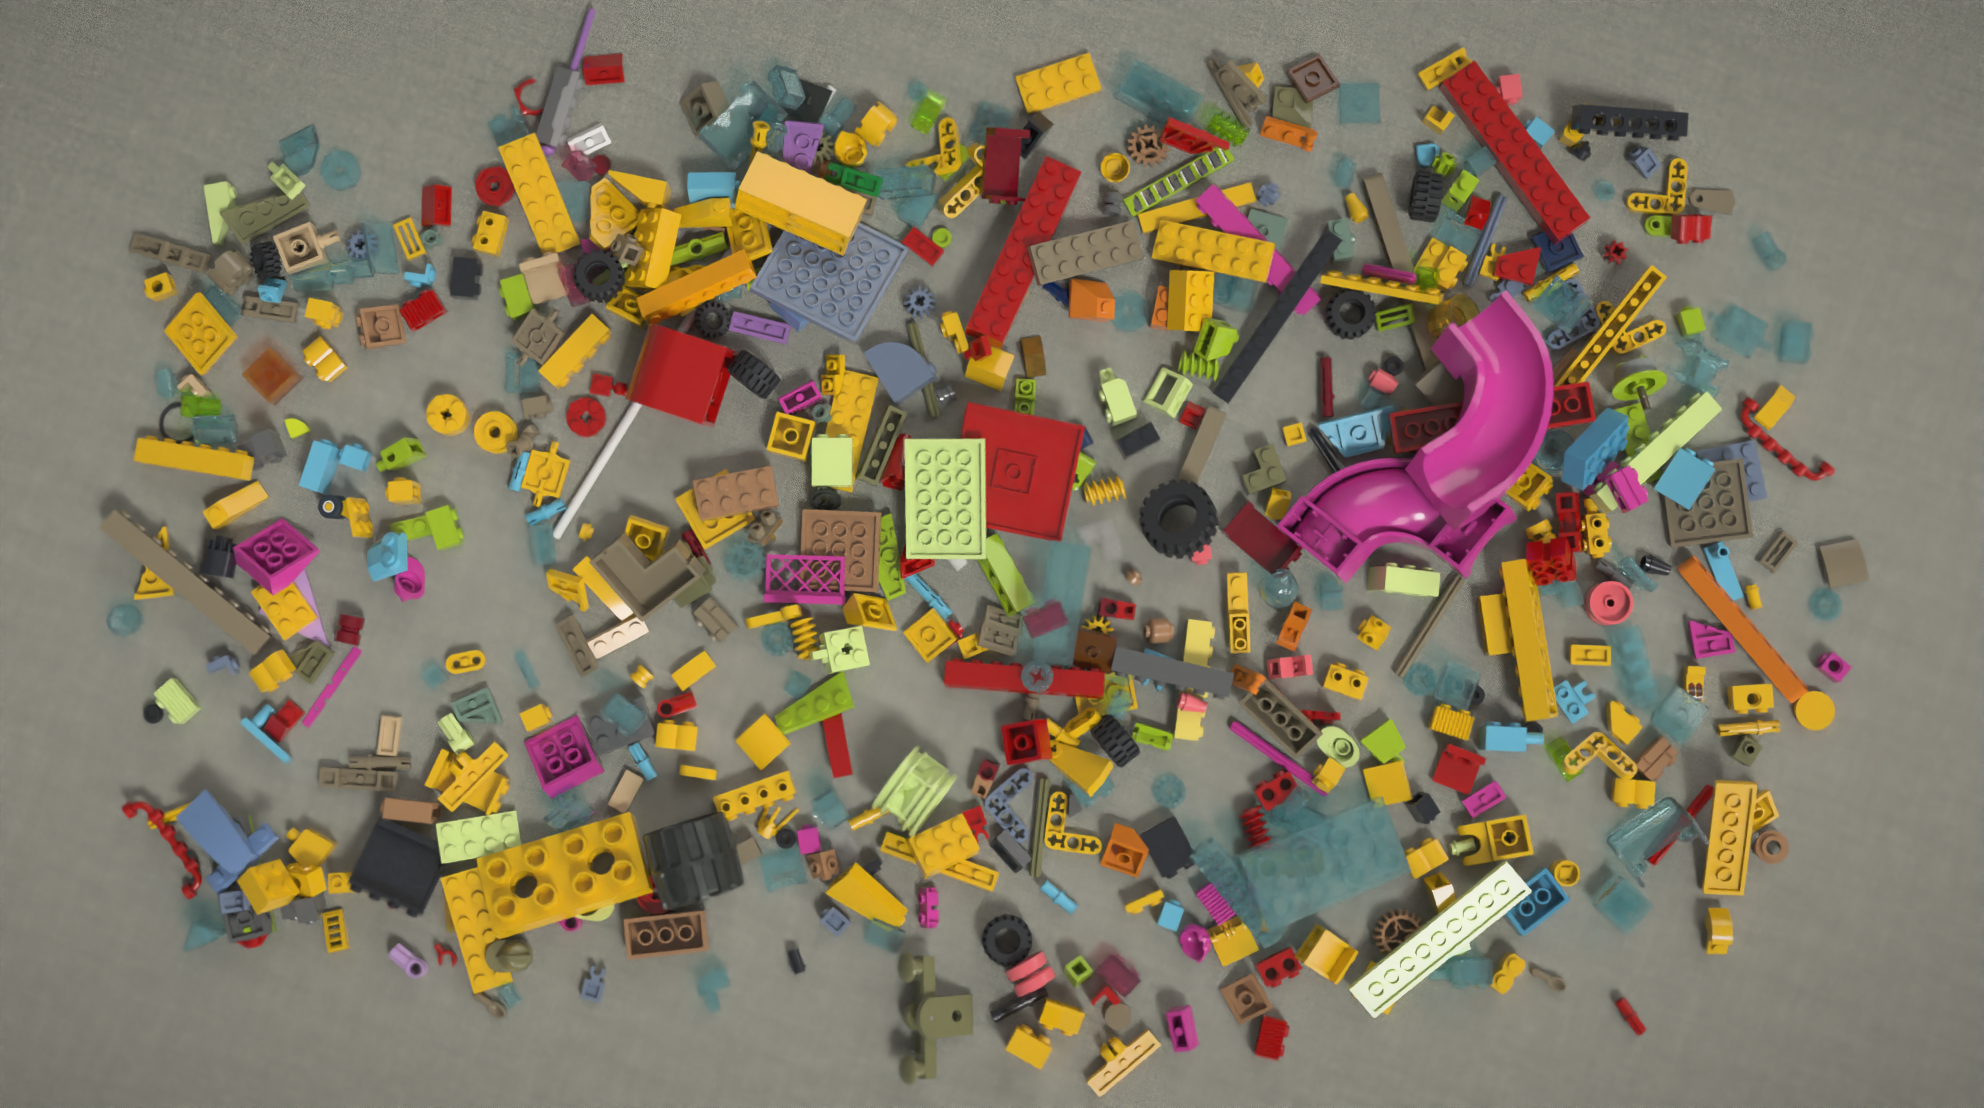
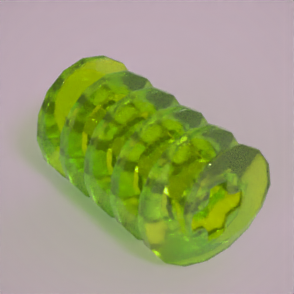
[1206,111,1251,150]

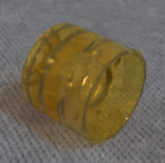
[1427,293,1480,340]

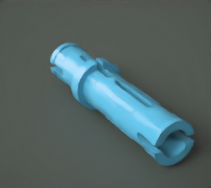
[904,574,953,620]

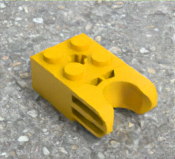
[1456,814,1534,866]

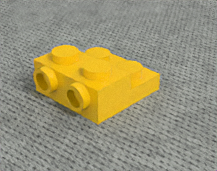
[1414,237,1468,292]
[940,311,970,357]
[1505,463,1553,512]

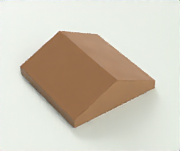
[1220,973,1274,1025]

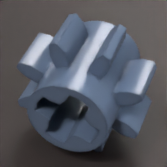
[1257,182,1281,207]

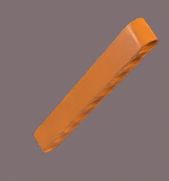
[1677,555,1809,703]

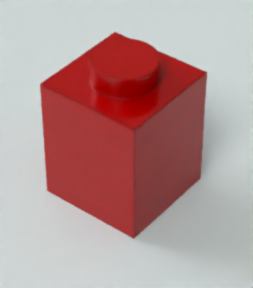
[1464,196,1491,230]

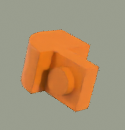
[1276,601,1312,651]

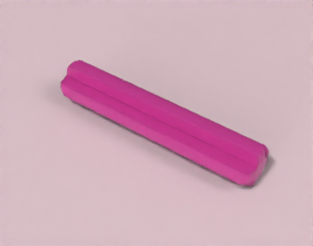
[1362,263,1417,284]

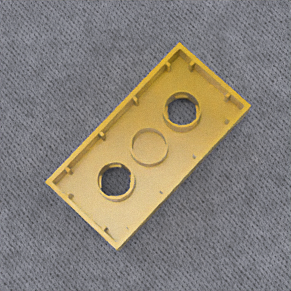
[476,812,654,939]

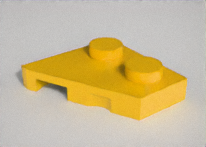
[546,569,589,612]

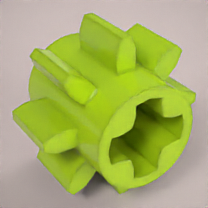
[1431,152,1457,177]

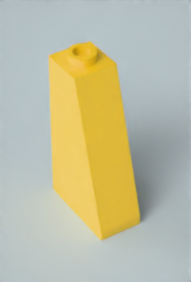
[825,862,908,931]
[1423,872,1471,956]

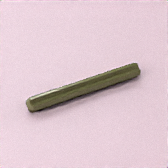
[907,322,940,418]
[1029,778,1050,878]

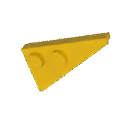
[134,527,175,600]

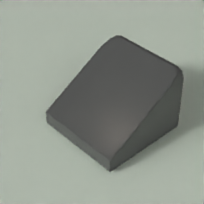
[1069,793,1082,818]

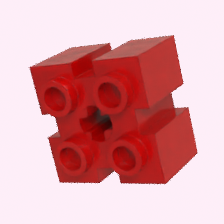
[1526,536,1577,586]

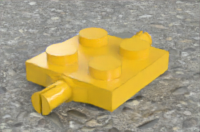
[521,441,571,507]

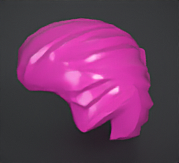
[1178,924,1211,963]

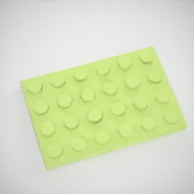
[905,439,987,559]

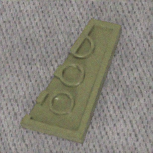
[219,191,310,245]

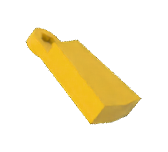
[1048,740,1114,797]

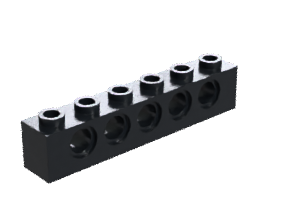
[1571,104,1689,141]

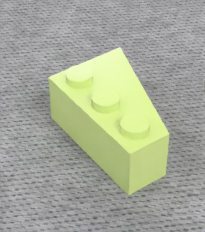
[1367,563,1440,597]

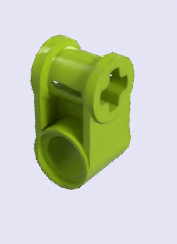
[1072,451,1097,491]

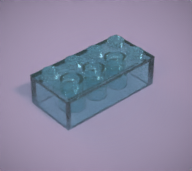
[1115,59,1204,125]

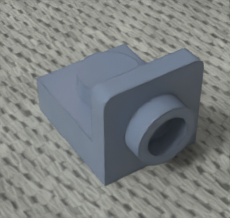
[1626,146,1661,179]

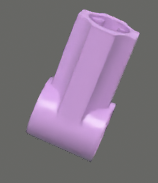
[388,943,429,978]

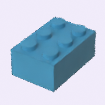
[1503,867,1571,937]

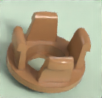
[1752,831,1789,864]

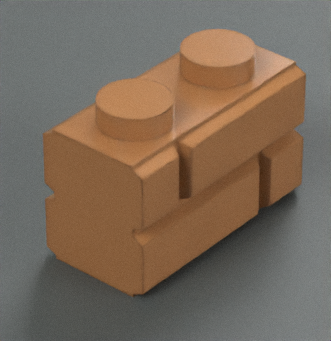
[1633,736,1679,781]

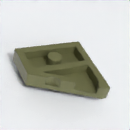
[288,641,335,684]

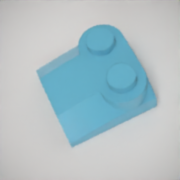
[367,532,408,582]

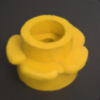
[579,523,594,542]

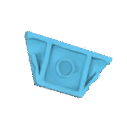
[1318,405,1394,458]

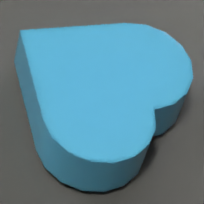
[1415,143,1440,168]

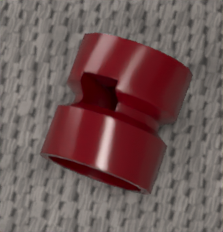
[334,614,365,646]

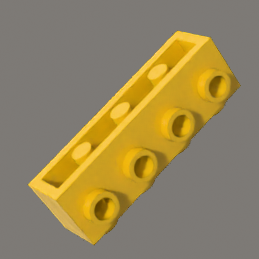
[712,770,798,822]

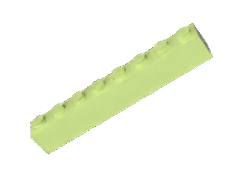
[1589,392,1722,514]

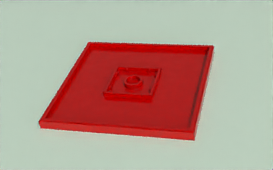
[960,402,1085,543]

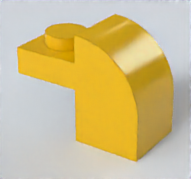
[1705,908,1733,954]

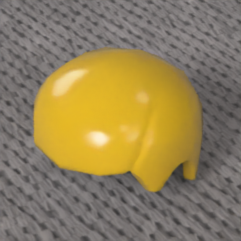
[1100,153,1130,183]

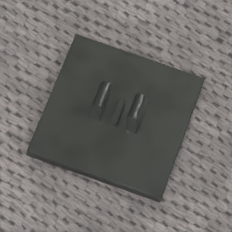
[783,78,833,123]

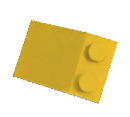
[608,170,672,210]

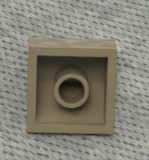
[679,81,734,137]

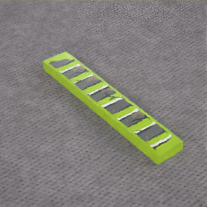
[1123,147,1235,218]

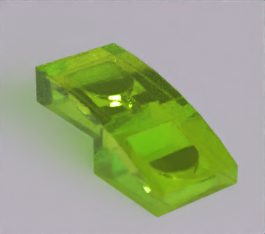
[911,90,947,135]

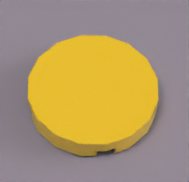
[1793,691,1835,731]

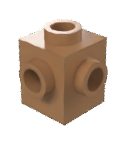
[807,849,840,881]

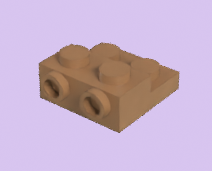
[355,304,406,351]

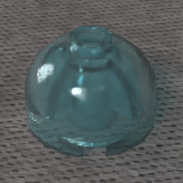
[1258,569,1299,609]

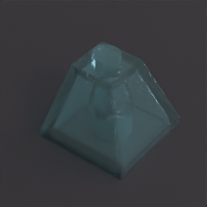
[279,124,321,177]

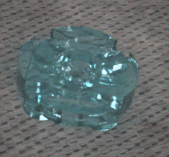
[320,151,361,191]
[1111,292,1149,332]

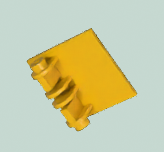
[1206,914,1259,967]

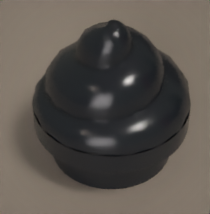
[1571,140,1591,162]

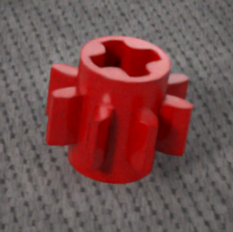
[1603,240,1629,265]

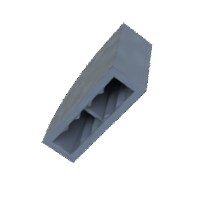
[864,342,938,404]

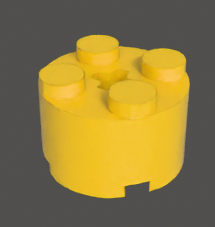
[854,101,898,147]
[426,394,470,436]

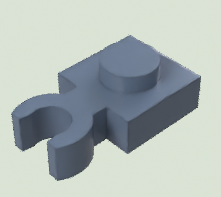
[1488,280,1525,301]
[580,965,606,1003]

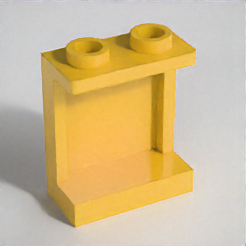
[1294,923,1358,985]

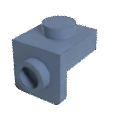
[205,655,240,675]
[218,890,251,914]
[820,906,852,938]

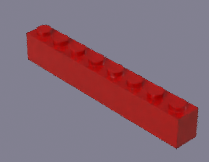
[944,658,1106,699]

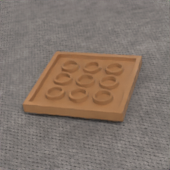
[799,509,882,592]

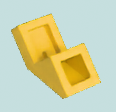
[1754,385,1796,431]

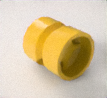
[1524,519,1557,543]
[1549,859,1580,887]

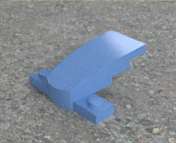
[176,789,279,894]

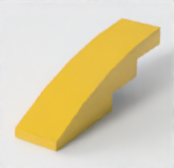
[572,556,635,622]

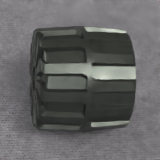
[643,811,744,909]

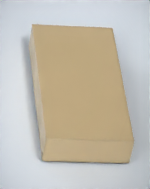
[376,715,403,757]
[608,769,645,813]

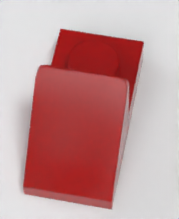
[900,545,935,579]
[264,700,306,743]

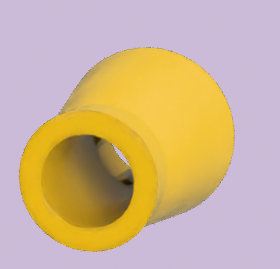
[1344,193,1369,224]

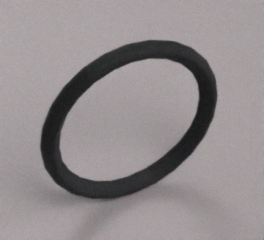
[159,403,201,444]

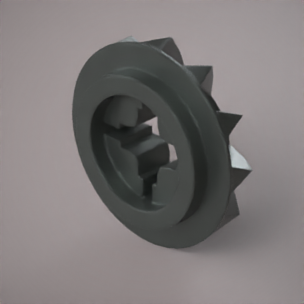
[810,487,841,510]

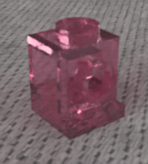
[561,150,597,181]

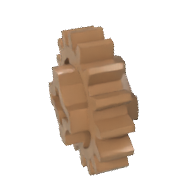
[1128,124,1170,168]

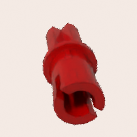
[1614,997,1646,1036]

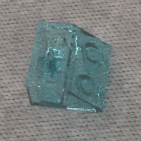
[1213,273,1258,314]

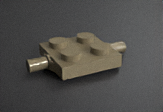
[511,307,566,367]

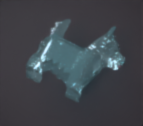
[1673,333,1730,398]

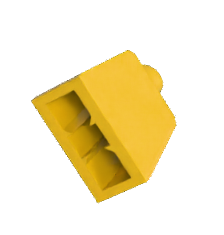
[286,827,338,867]

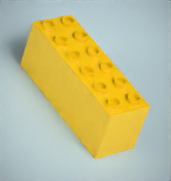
[735,152,867,256]

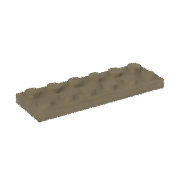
[1027,220,1144,286]

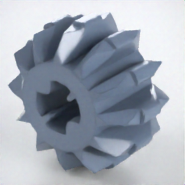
[345,229,380,263]
[903,285,937,319]

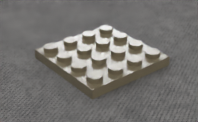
[1661,458,1753,548]

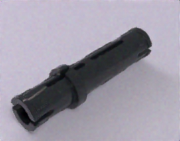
[990,986,1049,1023]

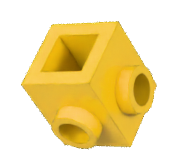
[1357,614,1392,651]

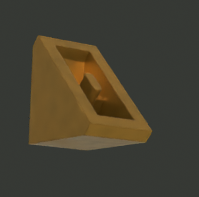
[1021,336,1047,378]

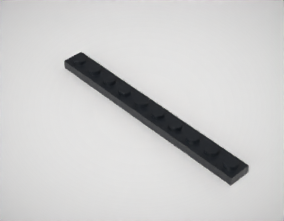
[1212,229,1342,404]

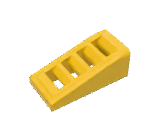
[322,909,350,953]

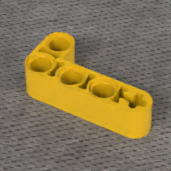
[937,143,985,218]

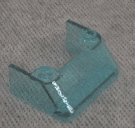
[1606,797,1709,888]

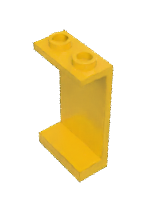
[425,749,510,816]

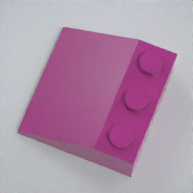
[233,518,320,595]
[524,715,605,799]

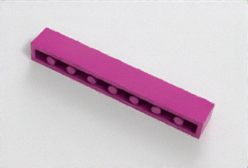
[1195,183,1322,316]

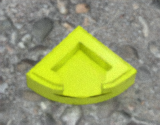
[284,419,311,439]

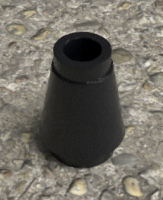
[1640,554,1671,576]

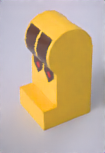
[1683,666,1706,704]

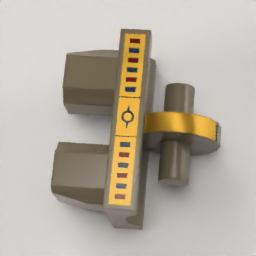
[747,509,783,547]

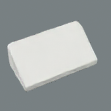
[567,123,611,160]

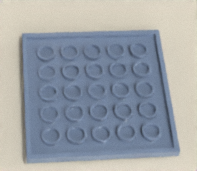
[750,222,909,345]

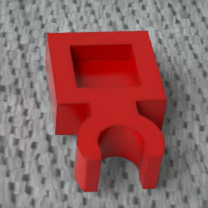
[962,805,989,843]

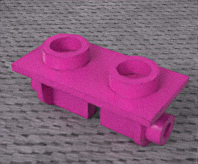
[917,887,939,929]

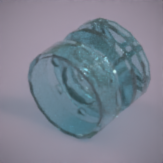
[1532,429,1574,474]

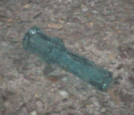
[766,123,788,159]

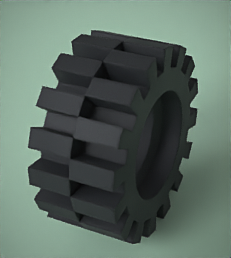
[250,241,282,279]
[694,303,731,338]

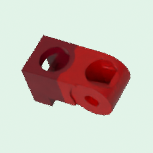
[1097,598,1136,620]

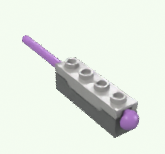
[536,8,596,156]

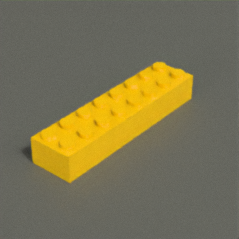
[1500,559,1558,721]

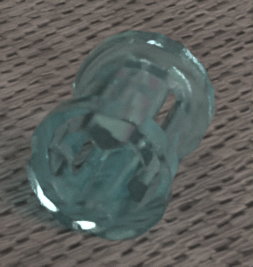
[497,983,523,1010]

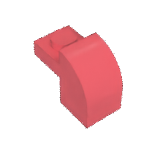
[1267,655,1313,680]

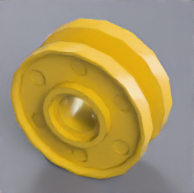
[474,411,518,454]

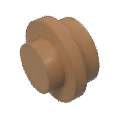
[1124,568,1143,586]

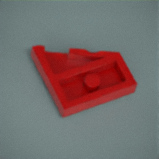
[1493,247,1541,286]
[1299,710,1341,724]

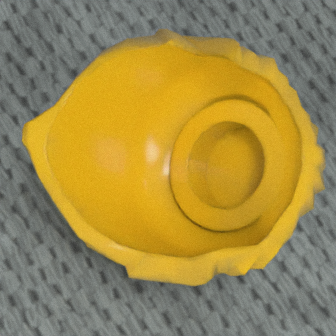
[834,131,868,168]

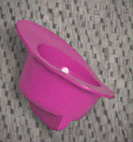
[393,557,425,602]

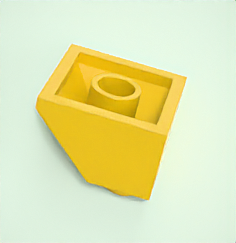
[842,593,897,631]

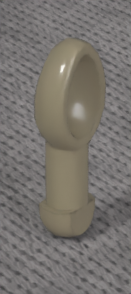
[1531,967,1567,992]
[473,992,507,1019]

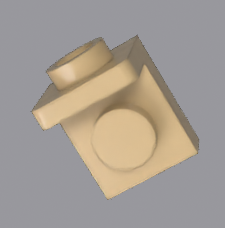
[177,374,212,399]

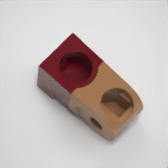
[971,758,1000,799]

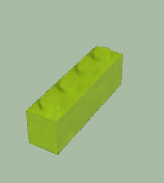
[977,534,1035,618]

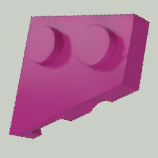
[1687,621,1735,659]

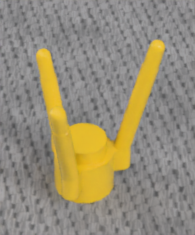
[756,806,799,839]

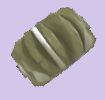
[813,132,834,165]

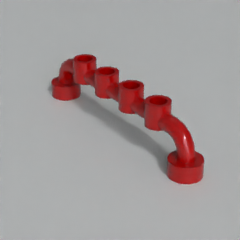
[1740,397,1836,481]
[121,801,202,900]

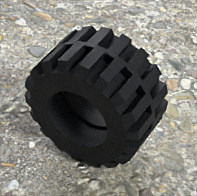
[1408,170,1444,223]
[573,249,625,303]
[1325,288,1377,340]
[727,350,780,399]
[1090,714,1140,768]
[982,914,1032,966]

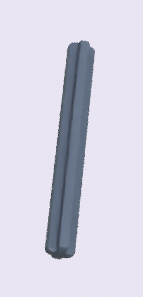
[1463,195,1507,287]

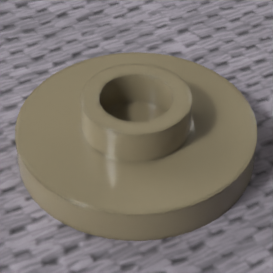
[1105,1003,1132,1030]

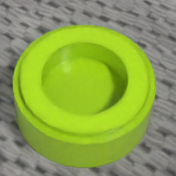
[932,228,952,249]

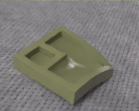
[1271,86,1313,128]

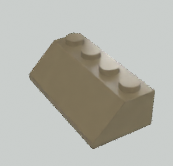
[1238,679,1323,759]

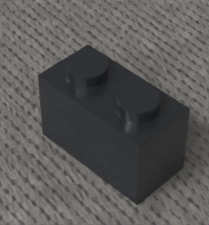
[450,257,483,301]
[1115,422,1161,460]

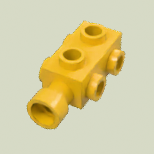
[1581,498,1612,558]

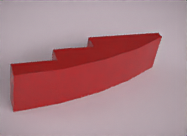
[822,713,853,779]

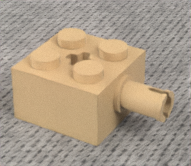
[273,222,341,277]

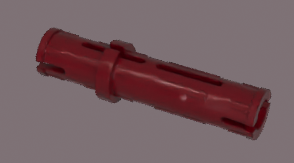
[1319,357,1335,418]

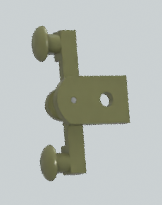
[897,952,973,1085]

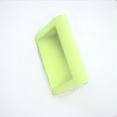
[1143,367,1193,418]

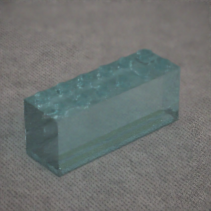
[1032,540,1091,667]

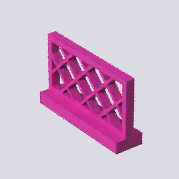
[764,554,846,605]

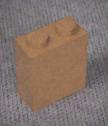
[380,797,441,824]

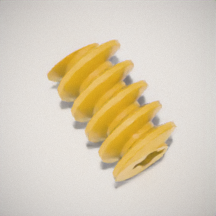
[1083,476,1126,507]
[790,617,819,660]

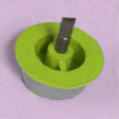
[1612,355,1667,411]

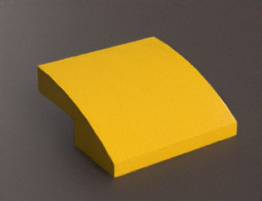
[735,714,791,770]

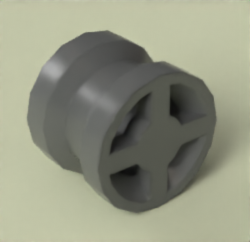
[934,382,957,407]

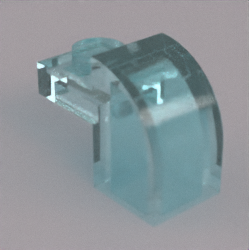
[1538,580,1584,608]
[697,966,731,1013]

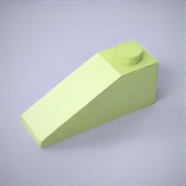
[203,181,237,247]

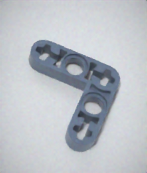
[1546,279,1600,351]
[985,768,1033,843]

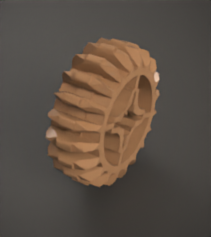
[1373,908,1425,957]

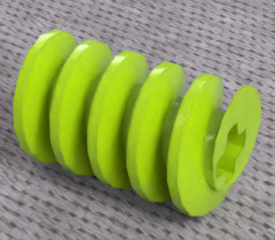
[1177,350,1220,382]

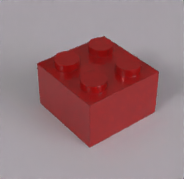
[1001,719,1053,765]

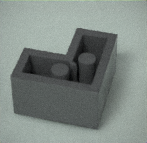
[237,429,287,471]
[280,892,326,924]

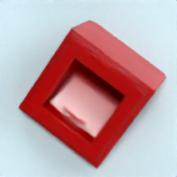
[1179,401,1206,430]

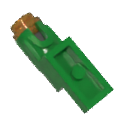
[819,161,884,197]

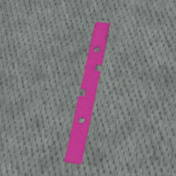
[302,646,362,728]

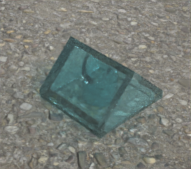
[1432,660,1481,711]
[183,919,227,952]

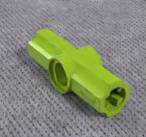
[671,232,728,267]

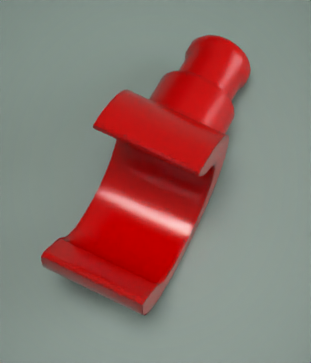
[434,943,458,967]

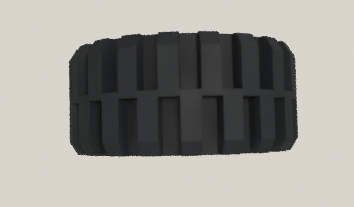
[1139,479,1218,559]

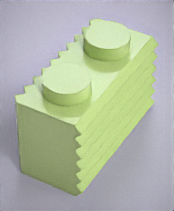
[153,678,202,724]

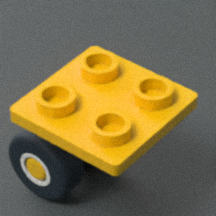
[318,495,373,538]

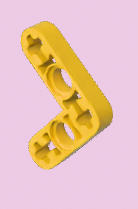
[905,117,961,181]
[1625,158,1688,216]
[1594,301,1666,355]
[745,605,803,629]
[1562,732,1637,780]
[1044,791,1102,855]

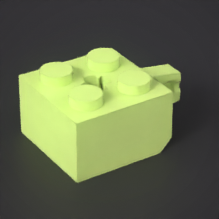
[1098,367,1137,426]
[809,626,870,674]

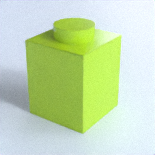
[1676,305,1706,338]
[1063,955,1093,989]

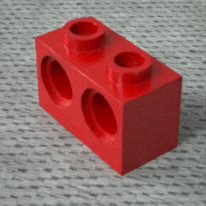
[1253,769,1301,812]
[1254,946,1302,988]

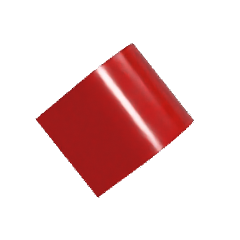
[625,323,738,427]

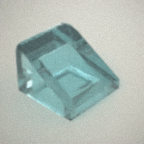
[784,671,813,700]

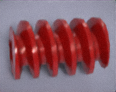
[1239,805,1273,849]

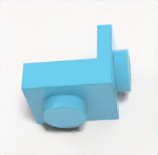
[404,264,437,288]
[257,278,287,303]

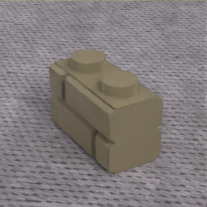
[693,597,739,643]

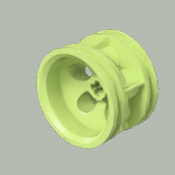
[872,746,958,837]

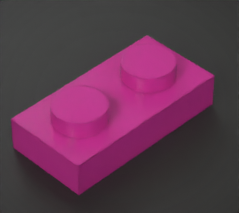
[1461,780,1507,818]

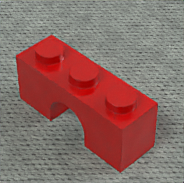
[1556,492,1583,553]

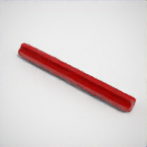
[1646,784,1714,866]

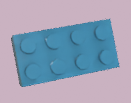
[1562,407,1629,491]

